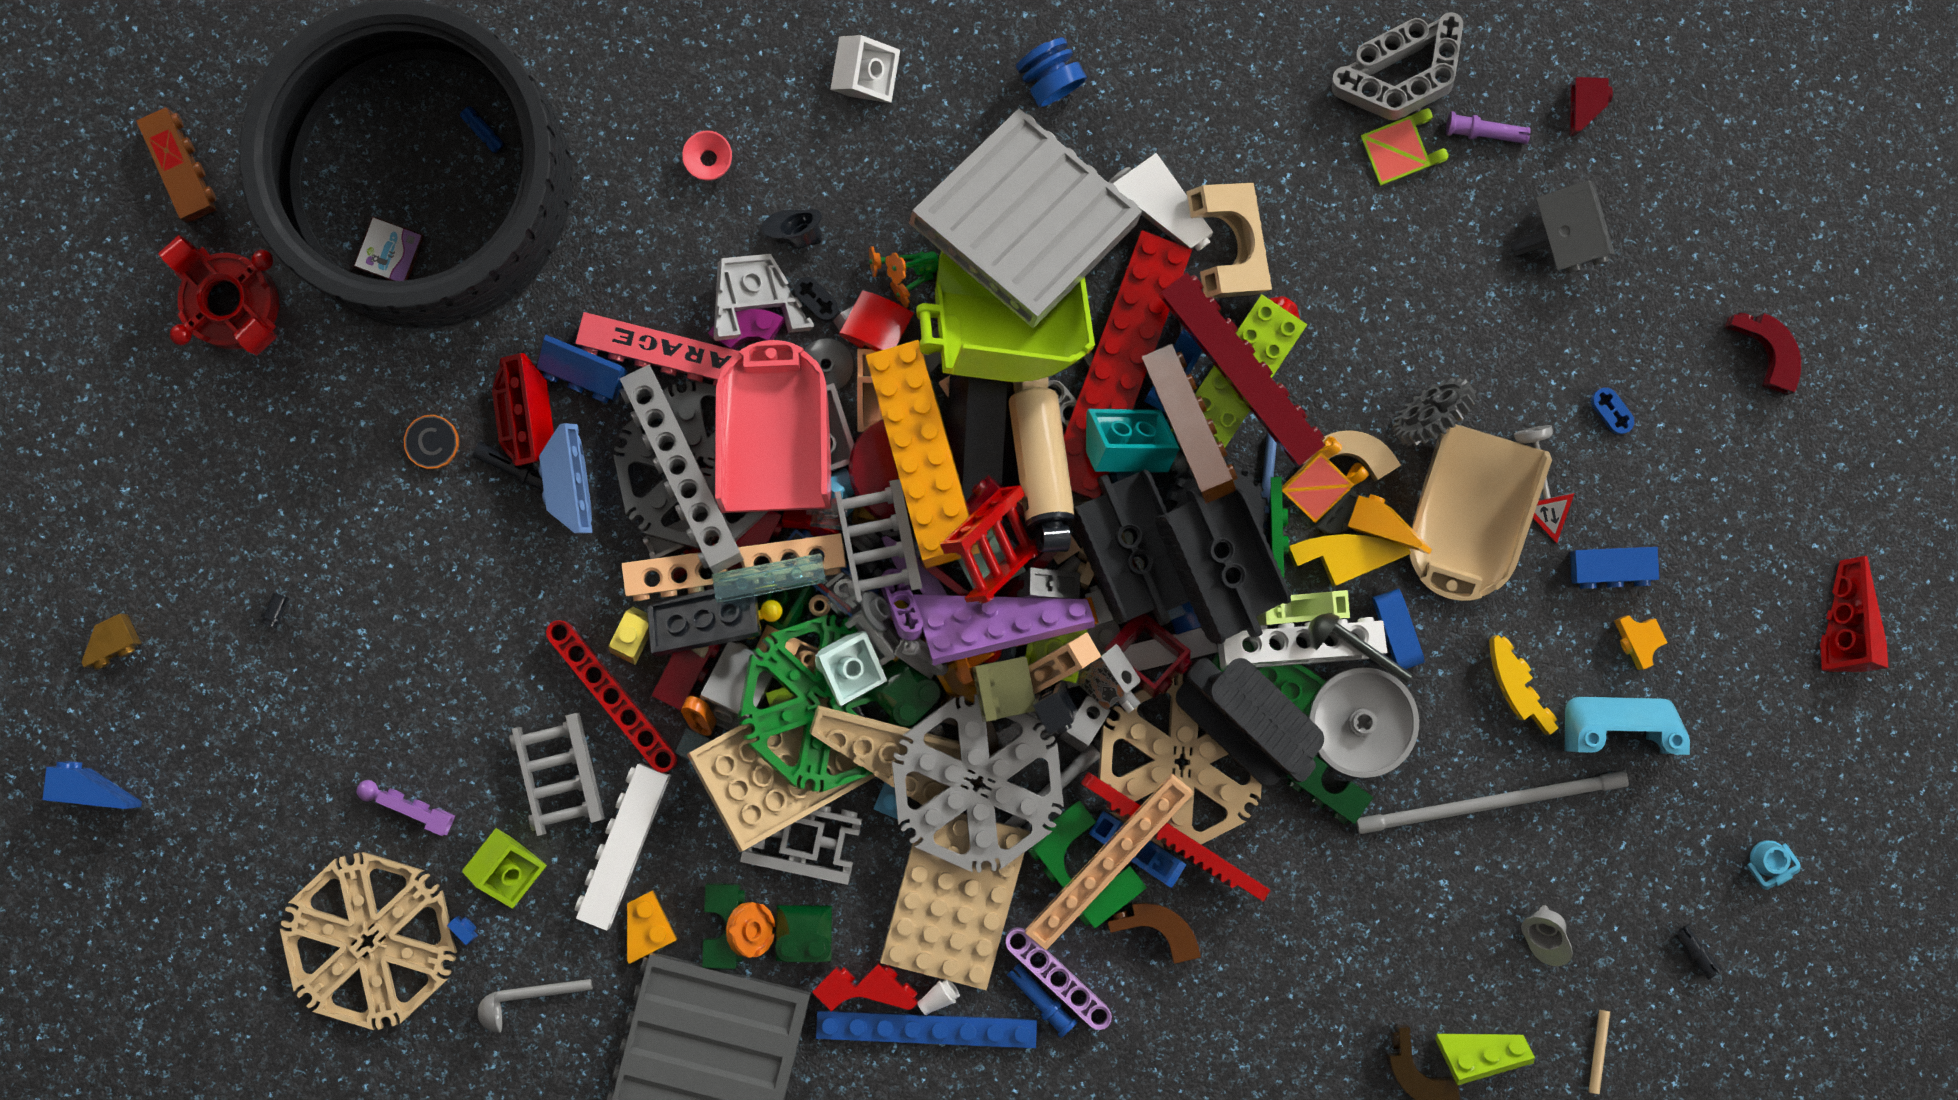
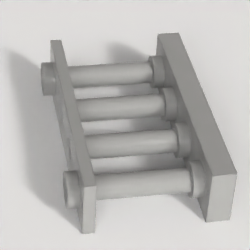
[831,479,922,601]
[509,713,605,836]

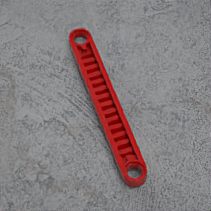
[1081,772,1271,902]

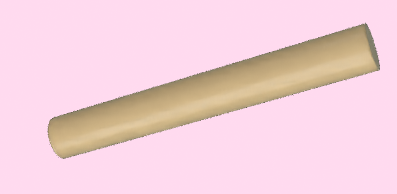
[1589,1010,1610,1094]

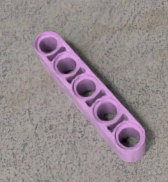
[1005,927,1112,1030]

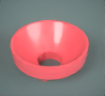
[682,131,732,181]

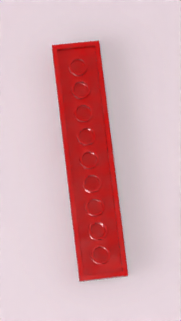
[1064,230,1192,500]

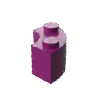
[708,309,785,350]

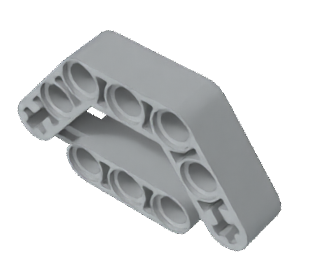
[1332,12,1463,120]

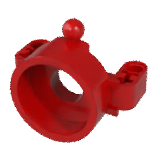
[158,235,279,356]

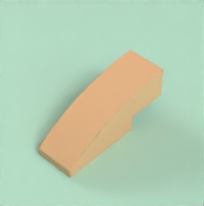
[857,347,883,432]

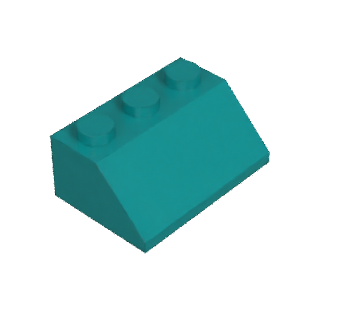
[1086,409,1180,472]

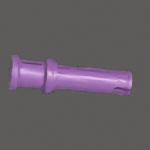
[1446,111,1531,145]

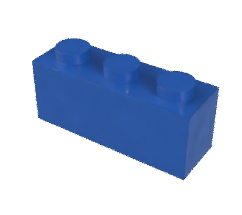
[1570,547,1659,589]

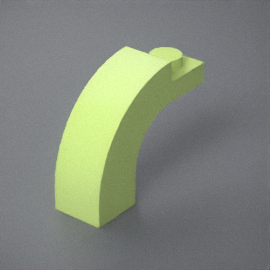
[1256,590,1350,625]

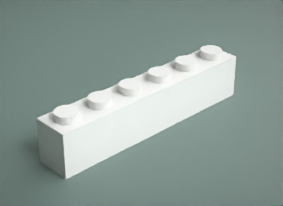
[575,763,671,931]

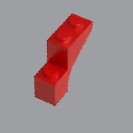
[812,962,918,1012]

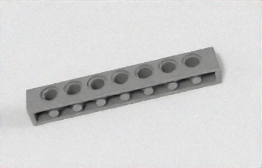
[619,365,744,574]

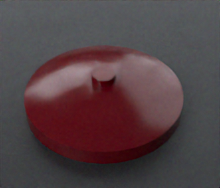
[849,419,912,525]

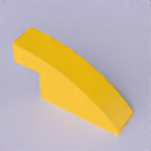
[1288,534,1411,587]

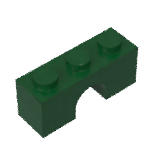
[1284,756,1373,825]
[702,883,745,969]

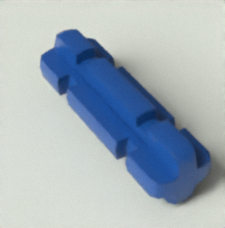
[460,106,504,153]

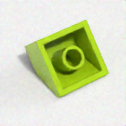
[462,828,547,909]

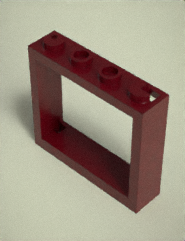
[919,475,1058,597]

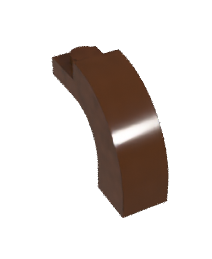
[1107,902,1201,964]

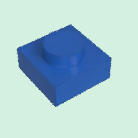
[447,916,478,945]

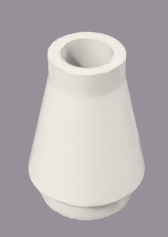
[917,979,960,1015]

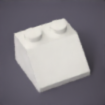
[830,35,900,103]

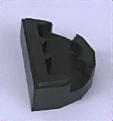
[1315,488,1358,534]

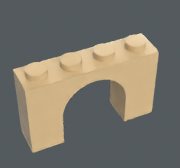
[1186,183,1272,298]

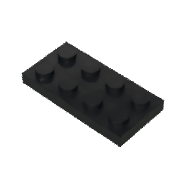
[647,581,761,657]

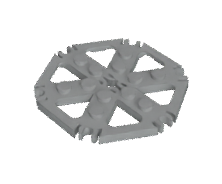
[892,694,1064,873]

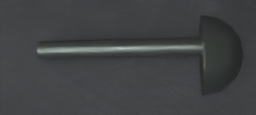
[1308,613,1413,683]

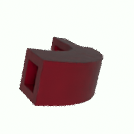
[1724,312,1801,395]

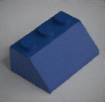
[537,335,628,404]

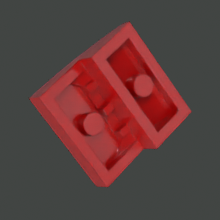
[838,290,914,352]

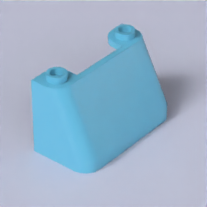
[1565,697,1690,755]

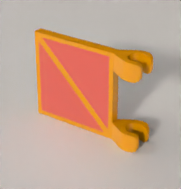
[1282,436,1369,523]

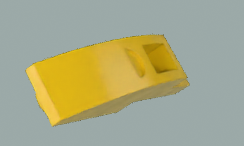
[1489,635,1558,735]

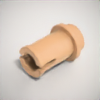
[809,595,831,616]

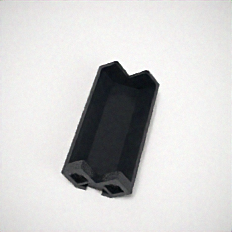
[947,374,1020,519]

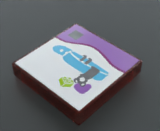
[353,216,425,281]

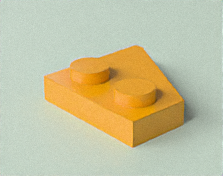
[627,890,677,964]

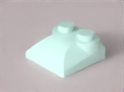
[815,631,887,706]

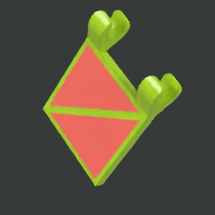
[1361,108,1448,186]

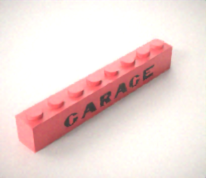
[575,312,739,386]

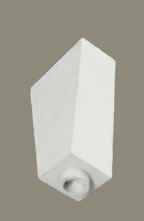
[1113,153,1213,251]

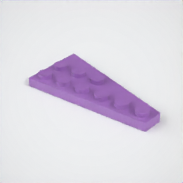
[913,595,1095,666]

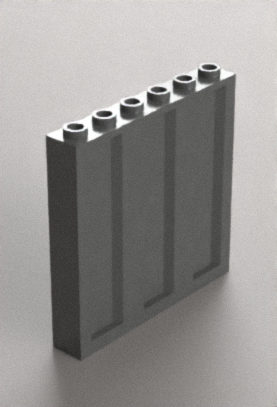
[607,952,811,1100]

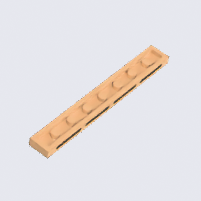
[1025,773,1193,950]

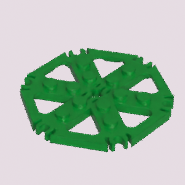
[738,615,898,792]

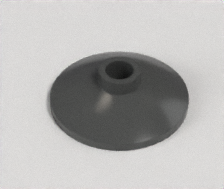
[804,338,854,390]

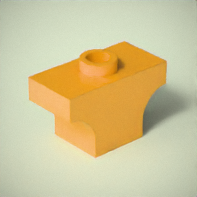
[1614,615,1667,670]

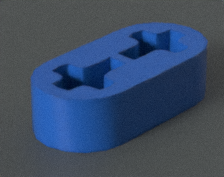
[1591,388,1634,435]

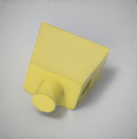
[609,607,650,665]

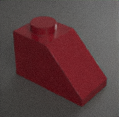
[1570,77,1613,136]

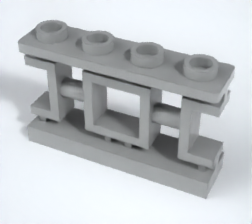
[740,805,863,885]

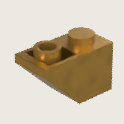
[82,614,141,670]

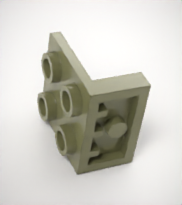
[972,657,1036,722]

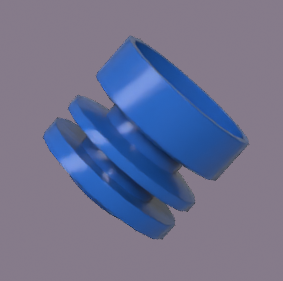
[1015,37,1087,107]

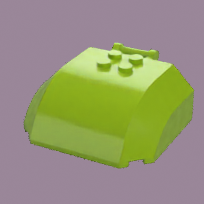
[916,251,1095,382]

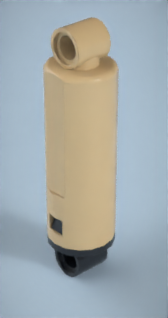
[1009,377,1076,553]

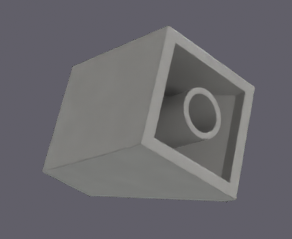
[700,642,774,731]

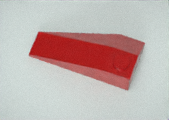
[1820,556,1888,672]

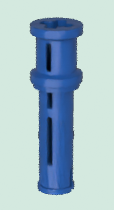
[1007,963,1078,1038]

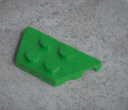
[1270,477,1289,577]

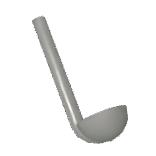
[478,979,593,1033]

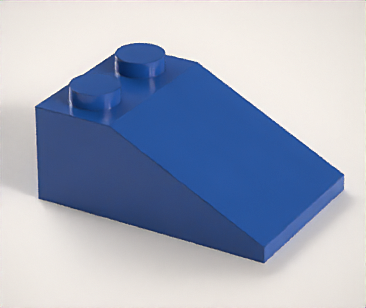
[42,761,142,809]

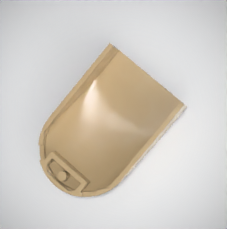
[1409,424,1552,601]

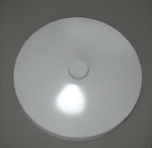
[1308,668,1419,778]

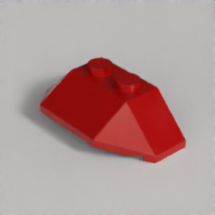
[492,353,554,466]

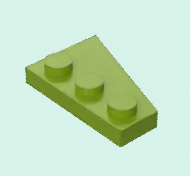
[1435,1034,1535,1085]

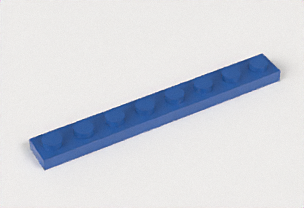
[816,1010,1037,1048]

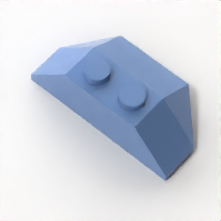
[539,423,592,534]

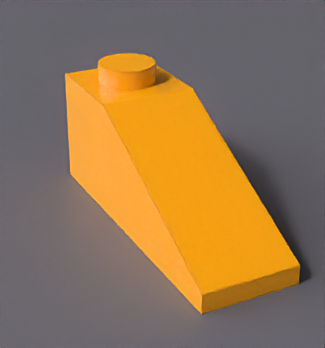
[1348,494,1432,554]

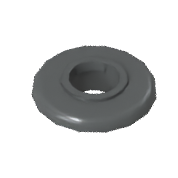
[860,591,892,631]

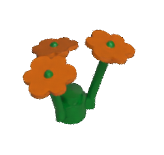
[869,246,939,308]

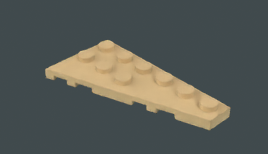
[810,706,969,805]

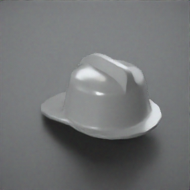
[1521,905,1573,966]

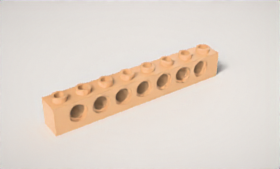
[622,534,847,601]

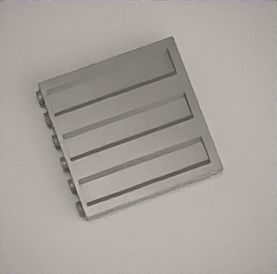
[909,109,1142,328]

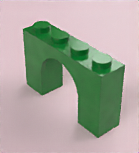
[1028,800,1147,928]

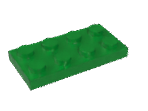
[1212,630,1326,717]

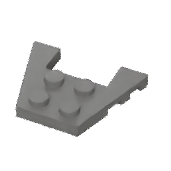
[714,254,814,341]

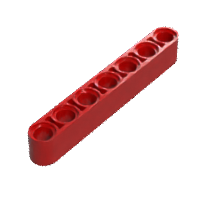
[546,620,678,772]

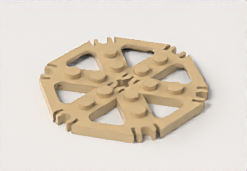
[1098,674,1262,850]
[280,852,457,1030]

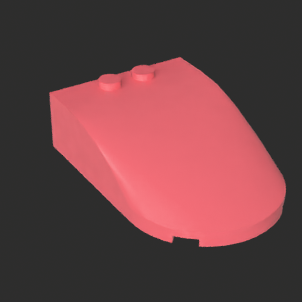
[715,340,832,513]

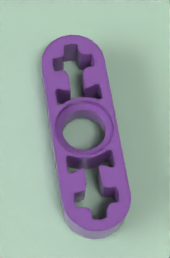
[881,569,923,641]

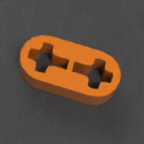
[681,696,717,736]

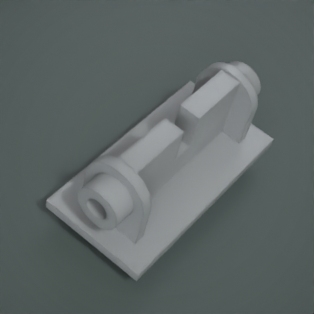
[893,638,948,679]

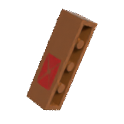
[136,107,217,223]

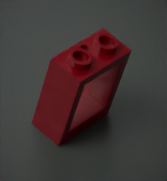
[1104,613,1191,699]

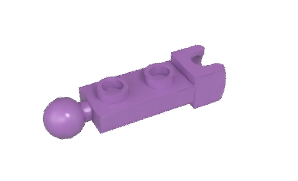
[357,780,455,836]

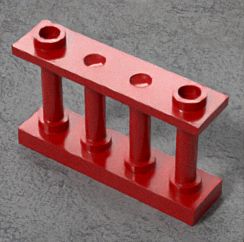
[940,485,1038,604]

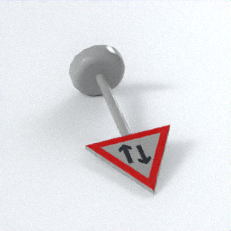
[1514,425,1575,543]

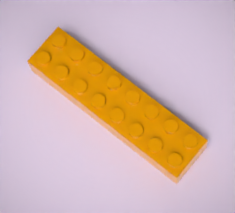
[866,340,980,569]

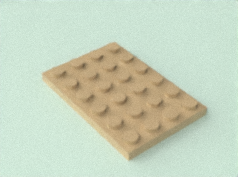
[687,696,876,852]
[880,803,1030,990]

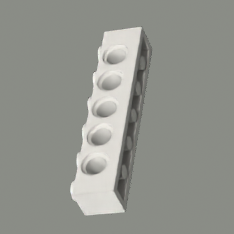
[1218,617,1387,670]

